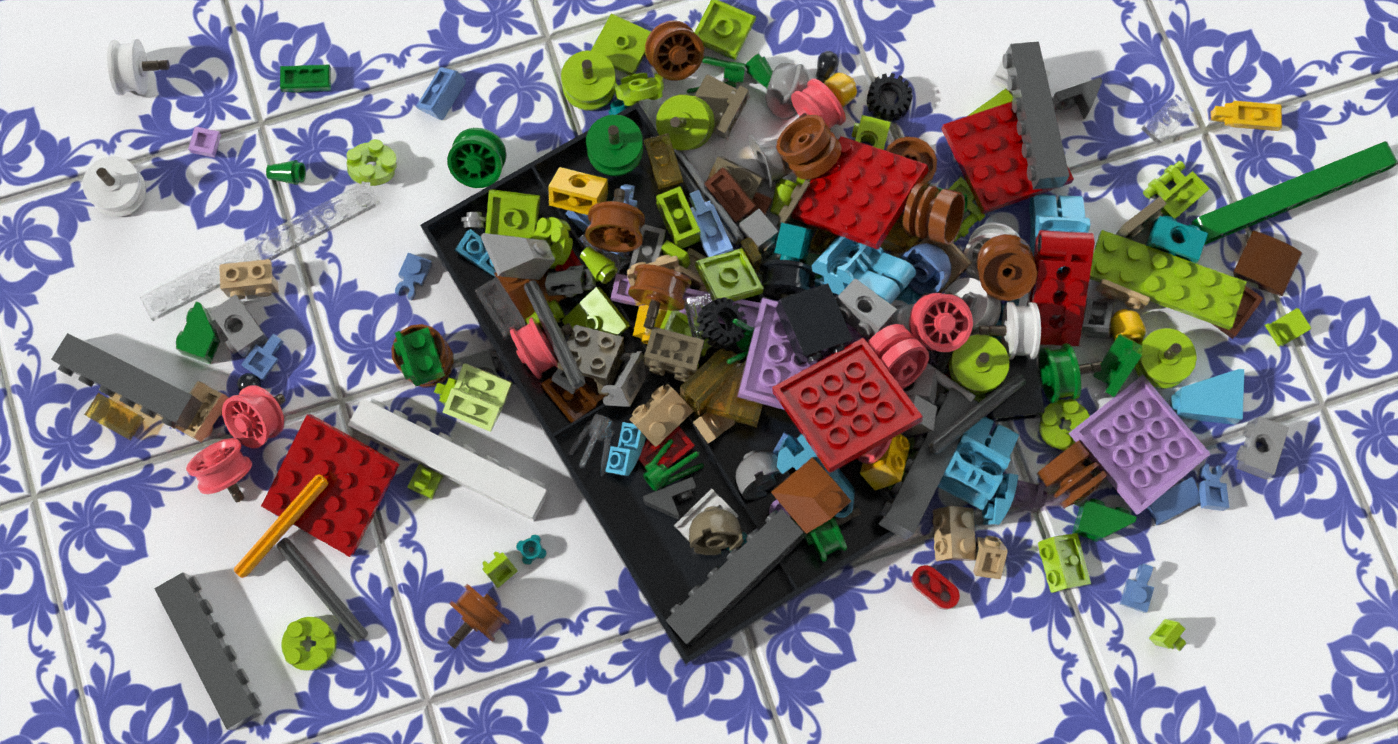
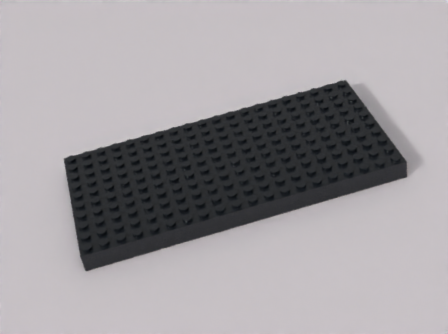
[420,102,897,667]

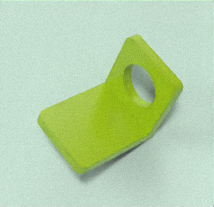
[1265,308,1311,347]

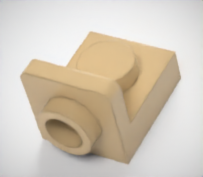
[693,403,735,443]
[973,536,1008,579]

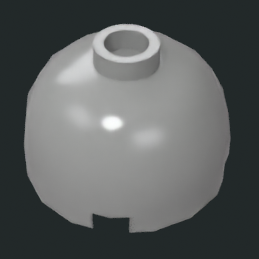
[736,451,790,500]

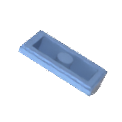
[416,67,466,120]
[1147,477,1200,525]

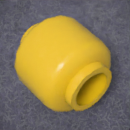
[824,73,857,108]
[1111,309,1146,344]

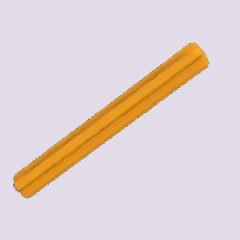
[234,474,328,578]

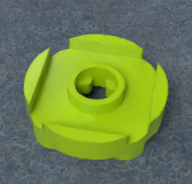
[614,73,664,106]
[346,139,397,186]
[533,217,573,269]
[1039,399,1090,451]
[281,617,337,671]

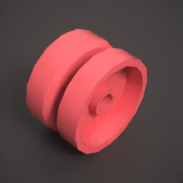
[868,324,929,389]

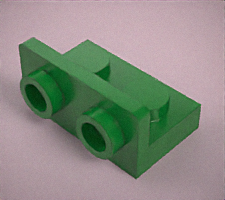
[393,327,445,387]
[1093,334,1142,397]

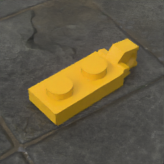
[1211,101,1282,131]

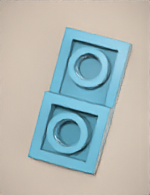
[454,229,496,277]
[606,422,646,476]
[982,473,1019,525]

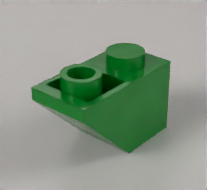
[176,302,221,364]
[1072,499,1137,542]

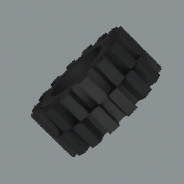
[866,73,913,122]
[697,297,747,349]

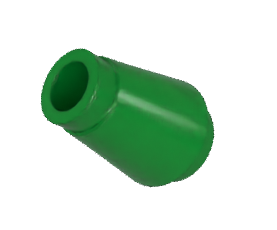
[745,53,773,89]
[266,160,306,185]

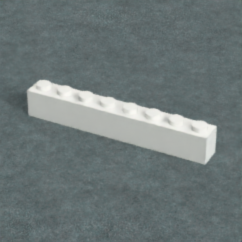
[348,398,549,522]

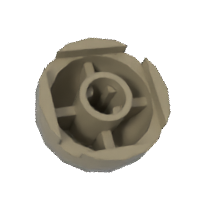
[689,506,743,555]

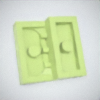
[443,363,513,432]

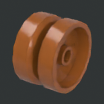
[776,115,842,179]
[885,136,937,186]
[977,234,1037,301]

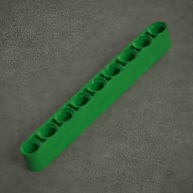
[1191,141,1398,245]

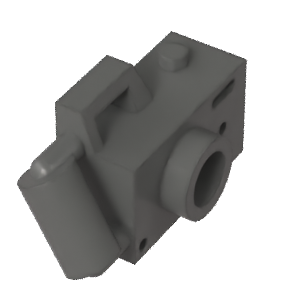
[545,265,596,297]

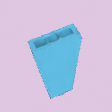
[1170,369,1244,425]

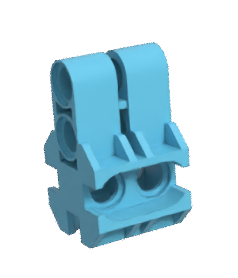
[1029,194,1091,270]
[812,236,916,304]
[937,417,1019,510]
[777,434,855,518]

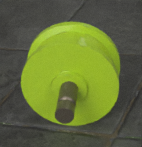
[561,50,616,111]
[656,95,715,150]
[1135,328,1197,389]
[949,334,1009,395]

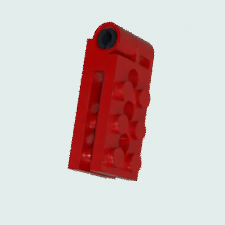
[1027,230,1095,347]

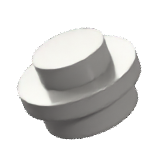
[461,212,487,229]

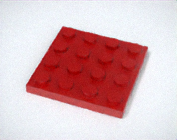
[941,101,1074,214]
[791,136,929,250]
[772,338,923,473]
[261,414,400,557]

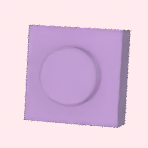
[188,127,221,158]

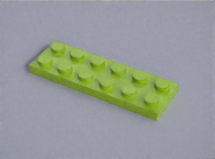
[1090,230,1247,330]

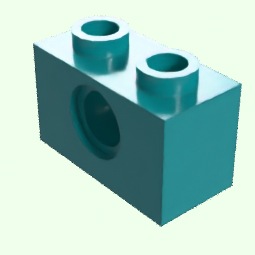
[1146,216,1208,263]
[774,223,814,262]

